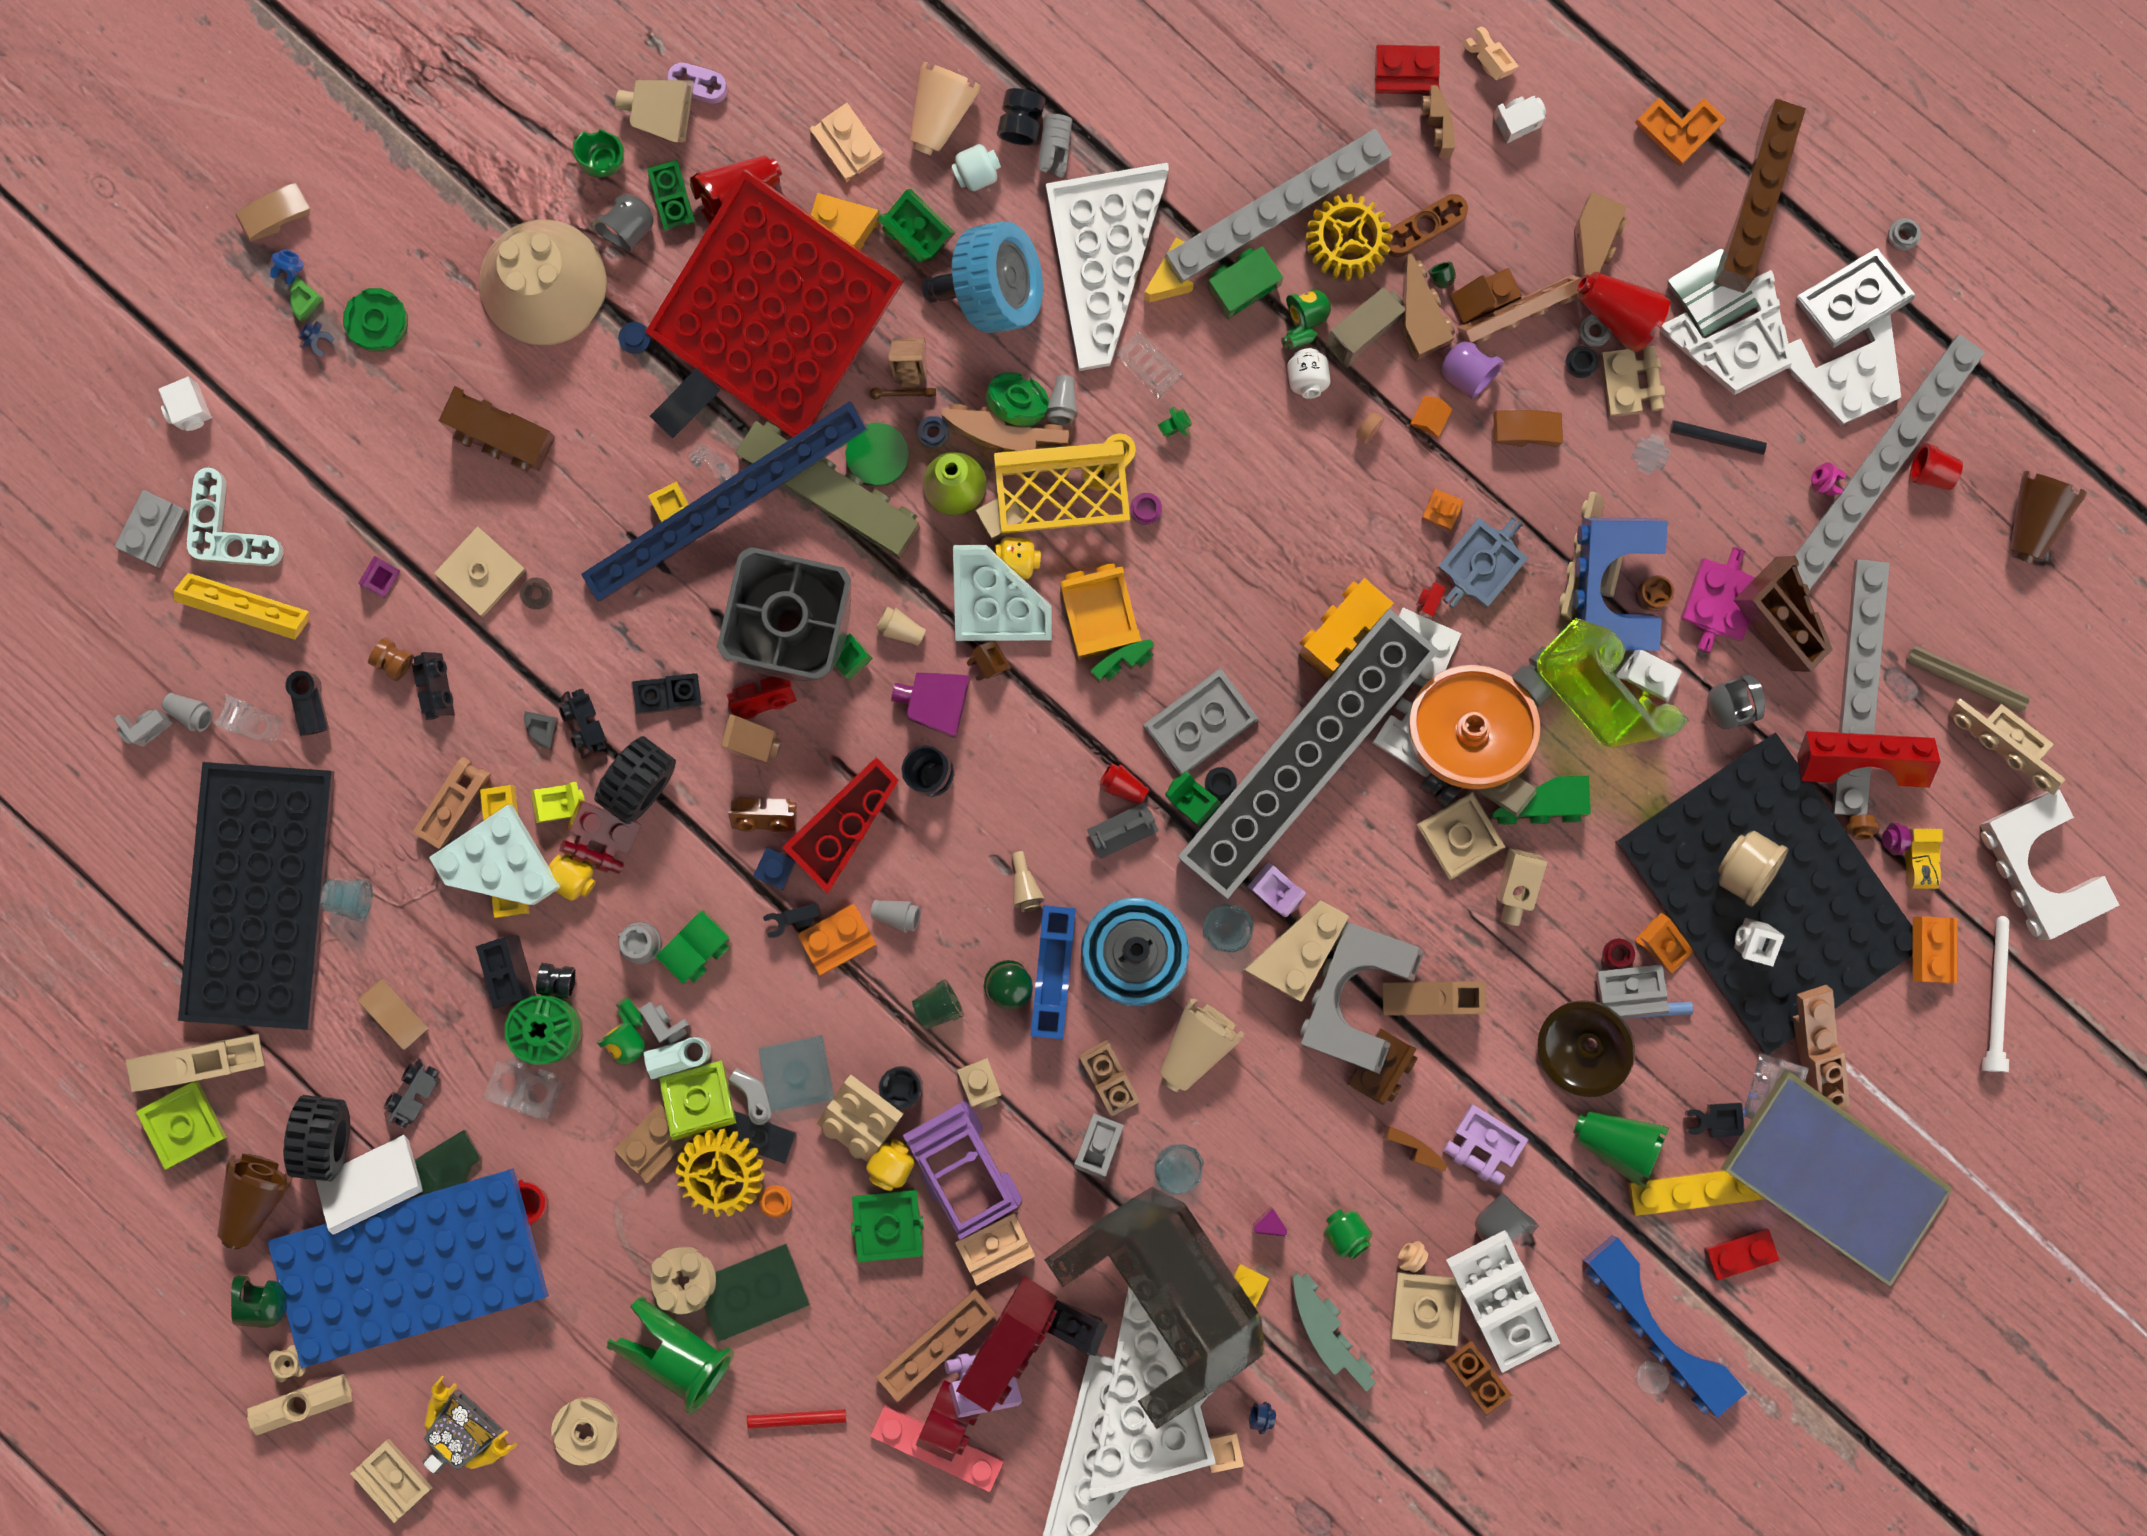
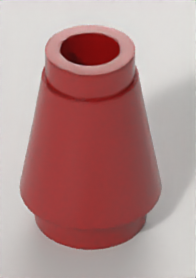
[1099,763,1149,805]

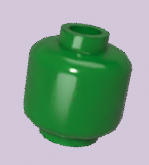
[1323,1209,1372,1260]

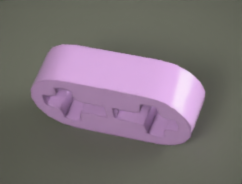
[667,62,728,104]

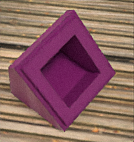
[358,556,400,598]
[1252,1207,1287,1237]

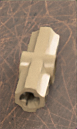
[247,1374,352,1436]

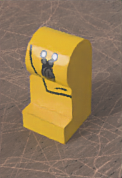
[1905,829,1943,889]

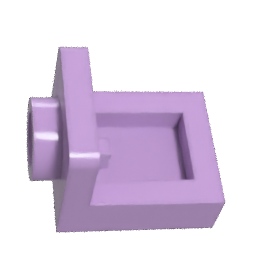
[1248,862,1306,917]

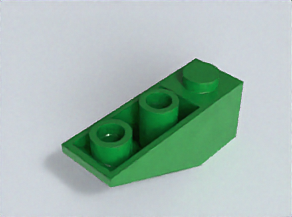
[1488,775,1591,825]

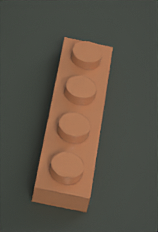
[1457,275,1582,344]
[876,1289,997,1402]

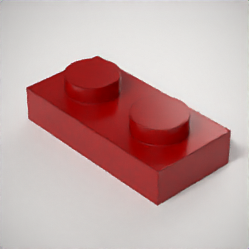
[1705,1228,1780,1280]

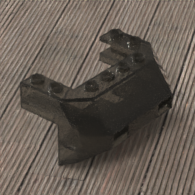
[1044,1187,1265,1429]

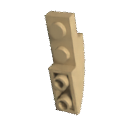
[126,1033,265,1092]

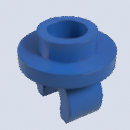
[270,250,304,285]

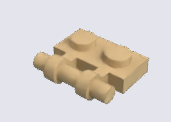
[1600,346,1666,417]

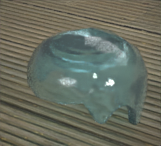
[1203,903,1254,953]
[1153,1144,1204,1194]

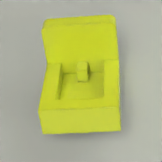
[531,782,585,823]

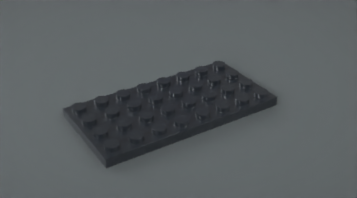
[178,762,335,1030]

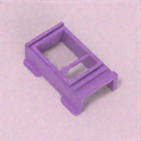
[903,1101,1022,1240]

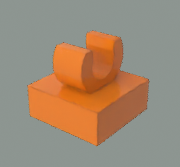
[1421,488,1464,532]

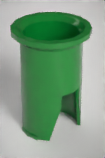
[606,1296,734,1415]

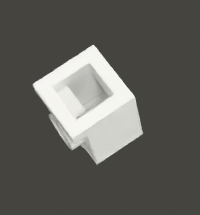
[1493,96,1546,143]
[1734,918,1784,966]

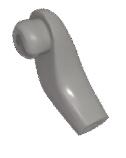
[728,1068,771,1125]

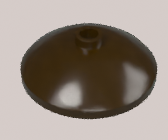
[1538,1000,1635,1097]

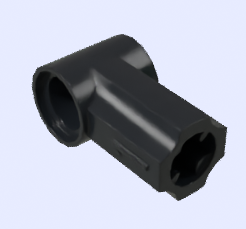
[285,671,329,736]

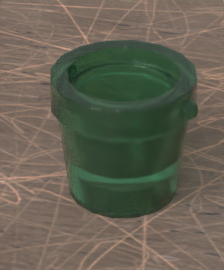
[912,979,964,1029]

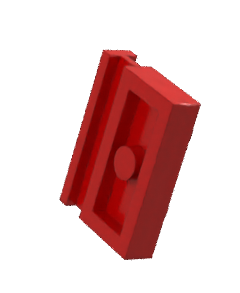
[1375,45,1440,94]

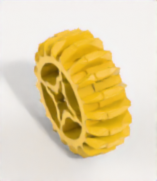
[1305,194,1392,281]
[675,1128,765,1217]

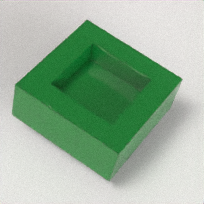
[835,633,873,680]

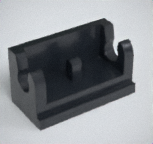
[475,935,536,1009]

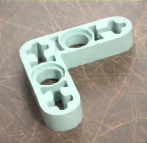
[187,468,284,566]

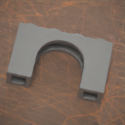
[1300,922,1425,1074]

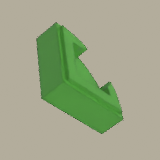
[290,277,323,323]

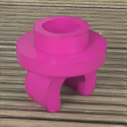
[1811,462,1846,496]

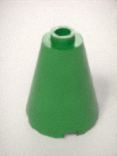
[1573,1112,1669,1188]

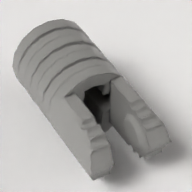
[1038,114,1072,178]

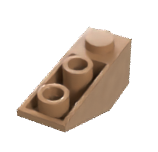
[1574,192,1628,278]
[1402,253,1455,362]
[889,337,927,387]
[1382,981,1486,1015]

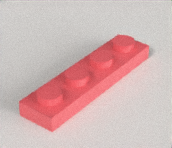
[870,1405,1004,1492]

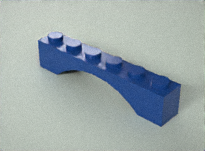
[1583,1235,1747,1418]

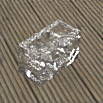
[483,1057,564,1121]

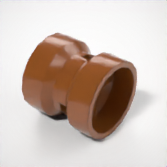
[1636,575,1674,612]
[368,637,414,681]

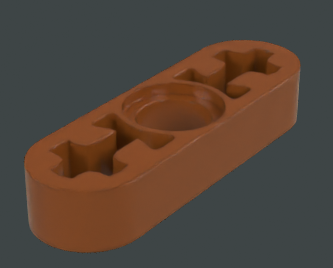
[1384,194,1468,257]

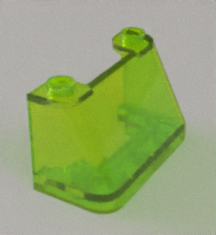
[1537,618,1689,748]

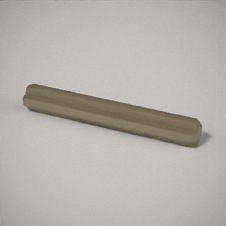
[1906,646,2030,712]

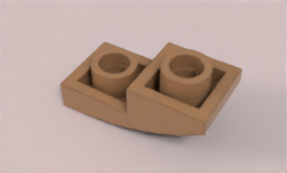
[1421,85,1455,158]
[236,183,310,242]
[357,978,429,1050]
[1079,1040,1140,1117]

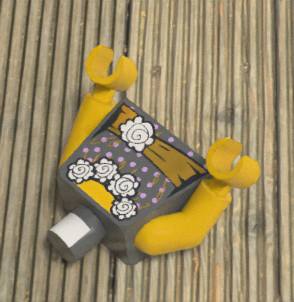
[423,1375,517,1474]

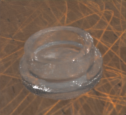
[1636,1361,1669,1395]

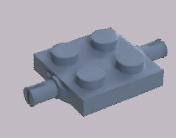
[1437,517,1528,609]

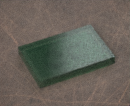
[704,1243,811,1342]

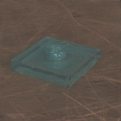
[758,1035,835,1112]

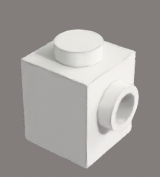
[159,377,212,431]

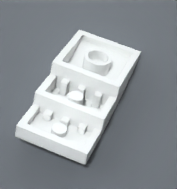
[1446,1230,1560,1373]

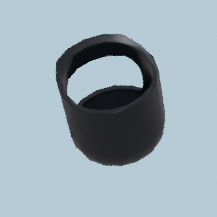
[901,746,955,797]

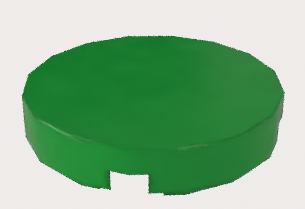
[343,288,408,352]
[985,372,1049,426]
[845,422,909,487]

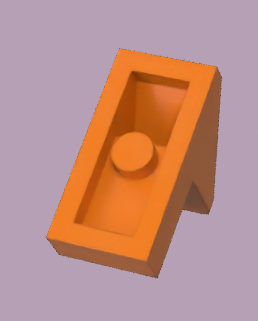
[1635,913,1693,974]

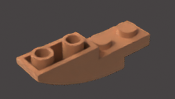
[941,404,1069,453]
[1793,985,1850,1117]

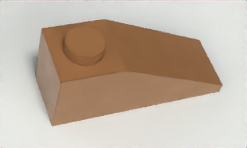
[721,715,781,765]

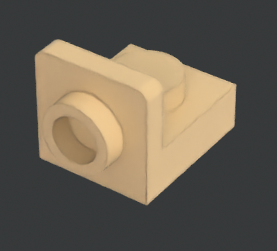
[957,1058,1002,1111]

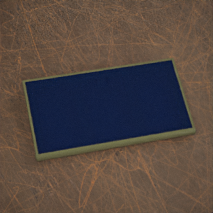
[1720,1070,1952,1286]

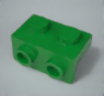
[877,189,956,263]

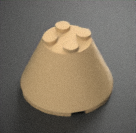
[479,220,607,345]

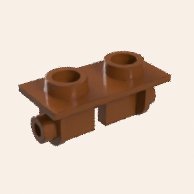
[729,797,797,833]

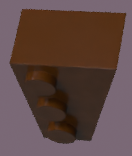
[438,386,555,472]

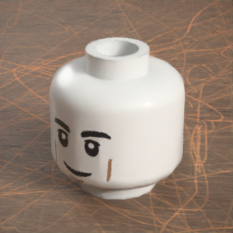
[1287,348,1331,399]

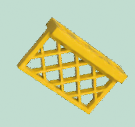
[994,441,1130,533]

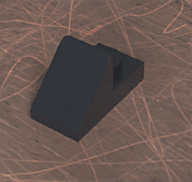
[1047,1300,1108,1356]

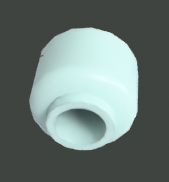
[952,144,1001,192]

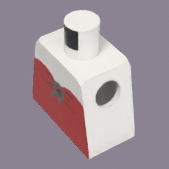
[1610,650,1682,708]

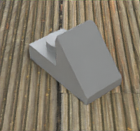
[1073,1113,1124,1180]

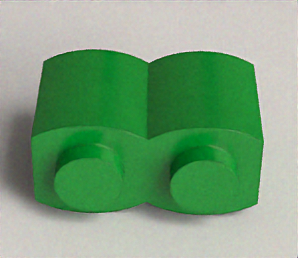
[656,910,732,984]

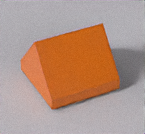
[1410,395,1453,438]

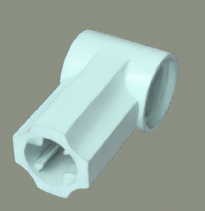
[643,1037,712,1080]

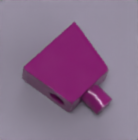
[891,673,970,739]

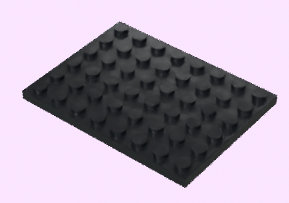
[1615,732,1913,1056]

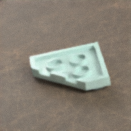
[953,545,1052,641]
[429,805,561,905]

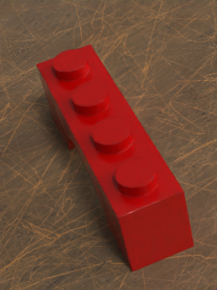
[1797,731,1941,788]

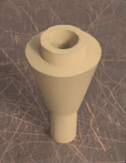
[1011,851,1045,912]

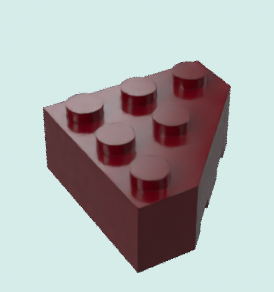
[956,1276,1058,1413]

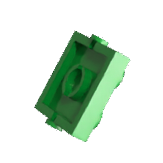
[851,1189,924,1262]

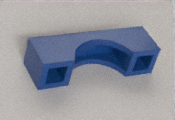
[1030,905,1076,1039]

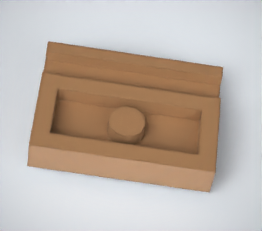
[614,1103,695,1183]

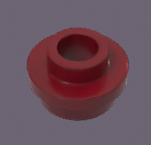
[1602,938,1635,970]

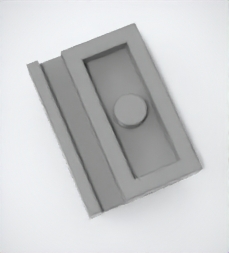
[114,490,188,568]
[1596,965,1670,1018]

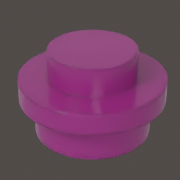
[1130,493,1162,525]
[1882,823,1912,855]

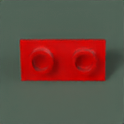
[727,677,797,719]

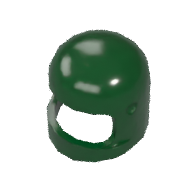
[983,960,1033,1010]
[231,1275,287,1328]

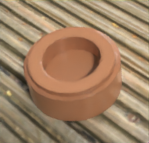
[1356,412,1384,444]

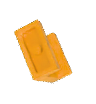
[1060,563,1141,660]

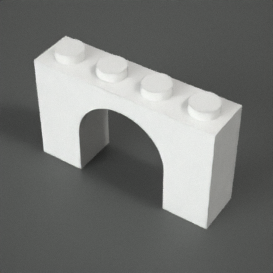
[1980,789,2119,941]

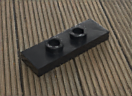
[699,1110,797,1164]

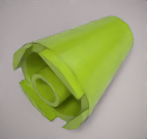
[923,452,986,516]

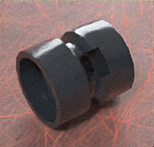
[997,88,1045,146]
[879,1066,923,1109]

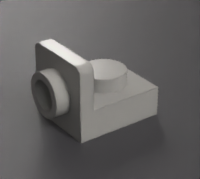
[114,709,174,747]
[639,1002,691,1044]

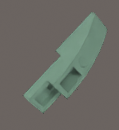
[1291,1271,1376,1392]

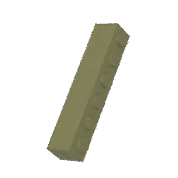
[735,421,920,560]

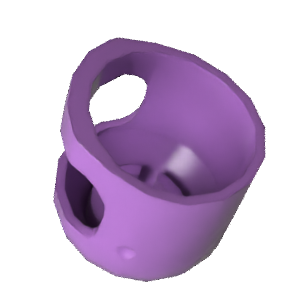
[1442,341,1504,399]

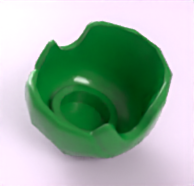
[573,129,624,177]

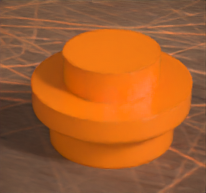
[759,1185,792,1218]

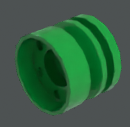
[505,996,583,1065]

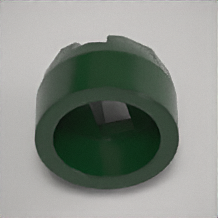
[1428,261,1456,289]

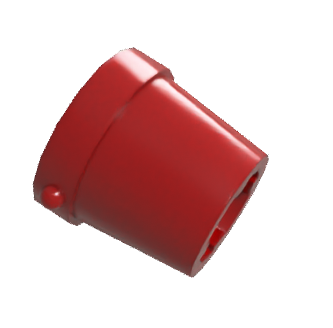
[1909,443,1963,490]
[518,1179,549,1227]

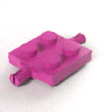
[1680,547,1755,653]

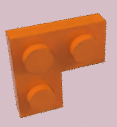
[1635,98,1727,167]

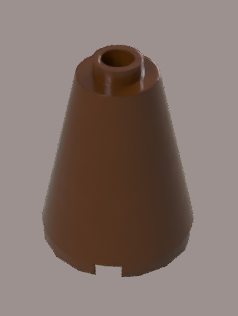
[2010,471,2087,564]
[217,1154,293,1250]

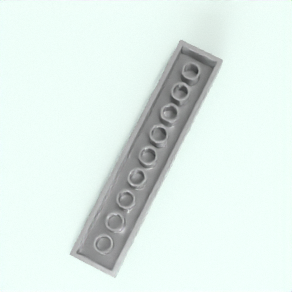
[1177,609,1439,899]

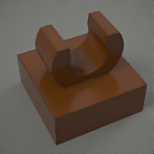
[967,641,1011,681]

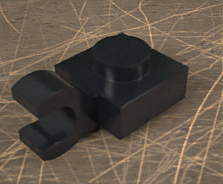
[763,903,822,938]

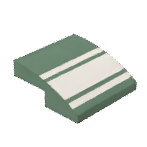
[1668,248,1758,337]

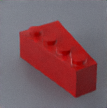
[782,757,899,894]

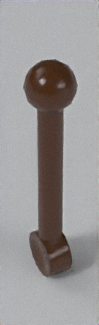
[870,387,936,400]

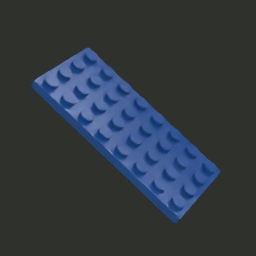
[267,1168,549,1368]

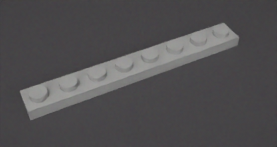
[1164,128,1392,284]
[1832,559,1890,817]

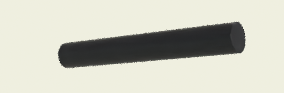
[1670,420,1767,455]

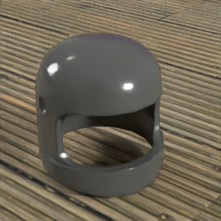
[592,194,654,252]
[1707,674,1765,729]
[1475,1193,1539,1242]

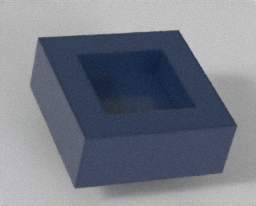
[753,847,796,890]

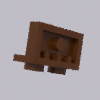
[1347,1028,1418,1105]

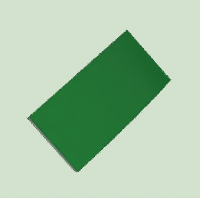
[647,160,695,230]
[1090,639,1155,683]

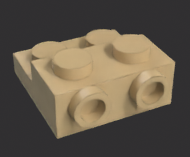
[816,1075,903,1163]

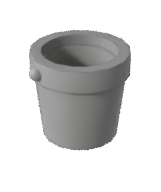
[618,922,662,964]

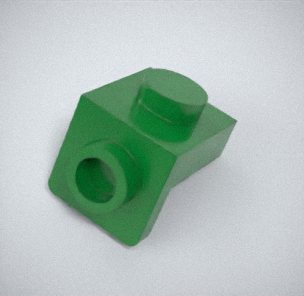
[1165,771,1222,828]

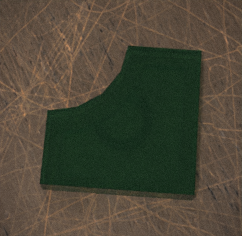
[415,1130,482,1194]

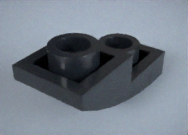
[650,367,720,439]
[631,673,702,715]

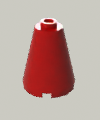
[690,155,782,224]
[1577,272,1670,352]

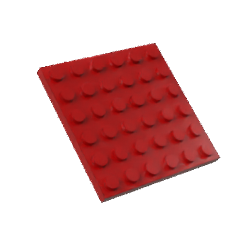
[645,170,904,437]

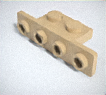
[1559,492,1623,622]
[1949,698,2065,795]

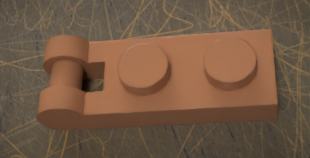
[412,756,491,850]

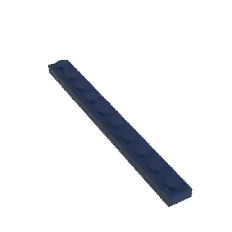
[581,401,869,601]

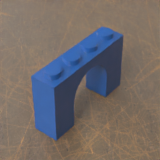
[1571,517,1668,651]

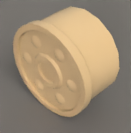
[1718,831,1789,907]

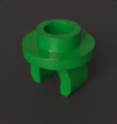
[1158,406,1192,437]

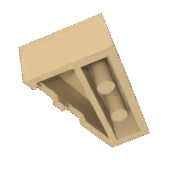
[1242,900,1349,1002]

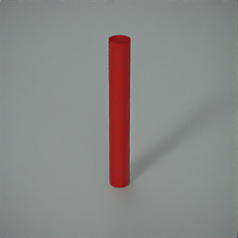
[747,1409,847,1429]

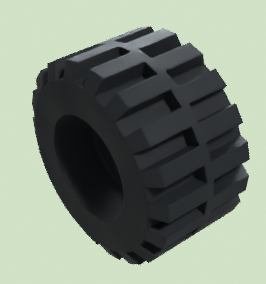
[594,736,676,825]
[283,1095,350,1182]

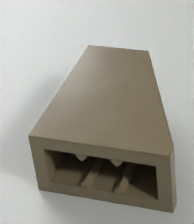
[1325,287,1406,368]

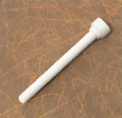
[1982,916,2009,1073]

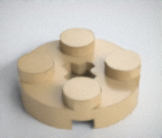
[651,1247,716,1314]
[551,1397,619,1466]

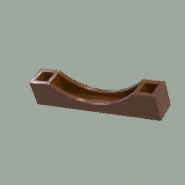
[1713,98,1806,293]

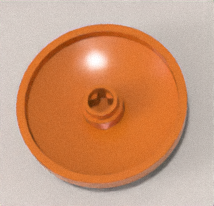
[1409,665,1540,789]

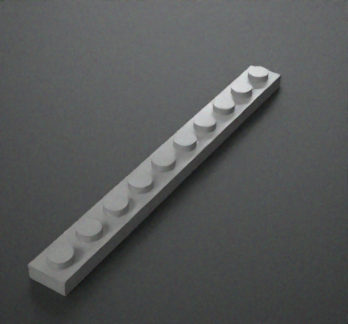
[1794,334,1985,590]

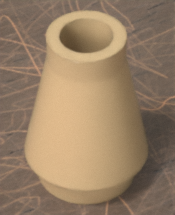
[876,607,926,647]

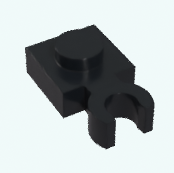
[1685,1102,1745,1138]

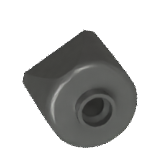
[717,547,851,681]

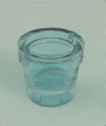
[321,879,373,922]

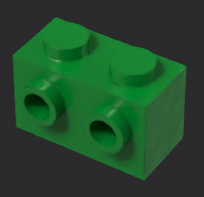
[1207,246,1284,319]

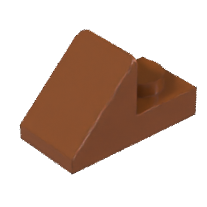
[1450,268,1522,325]

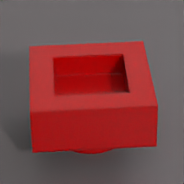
[1416,582,1446,619]

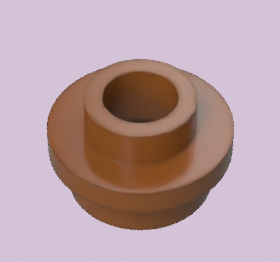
[1846,814,1880,840]

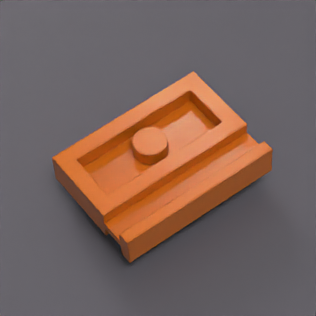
[797,903,877,976]
[1913,916,1958,983]

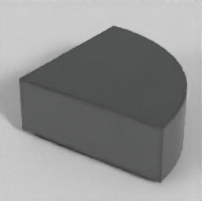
[524,711,558,750]

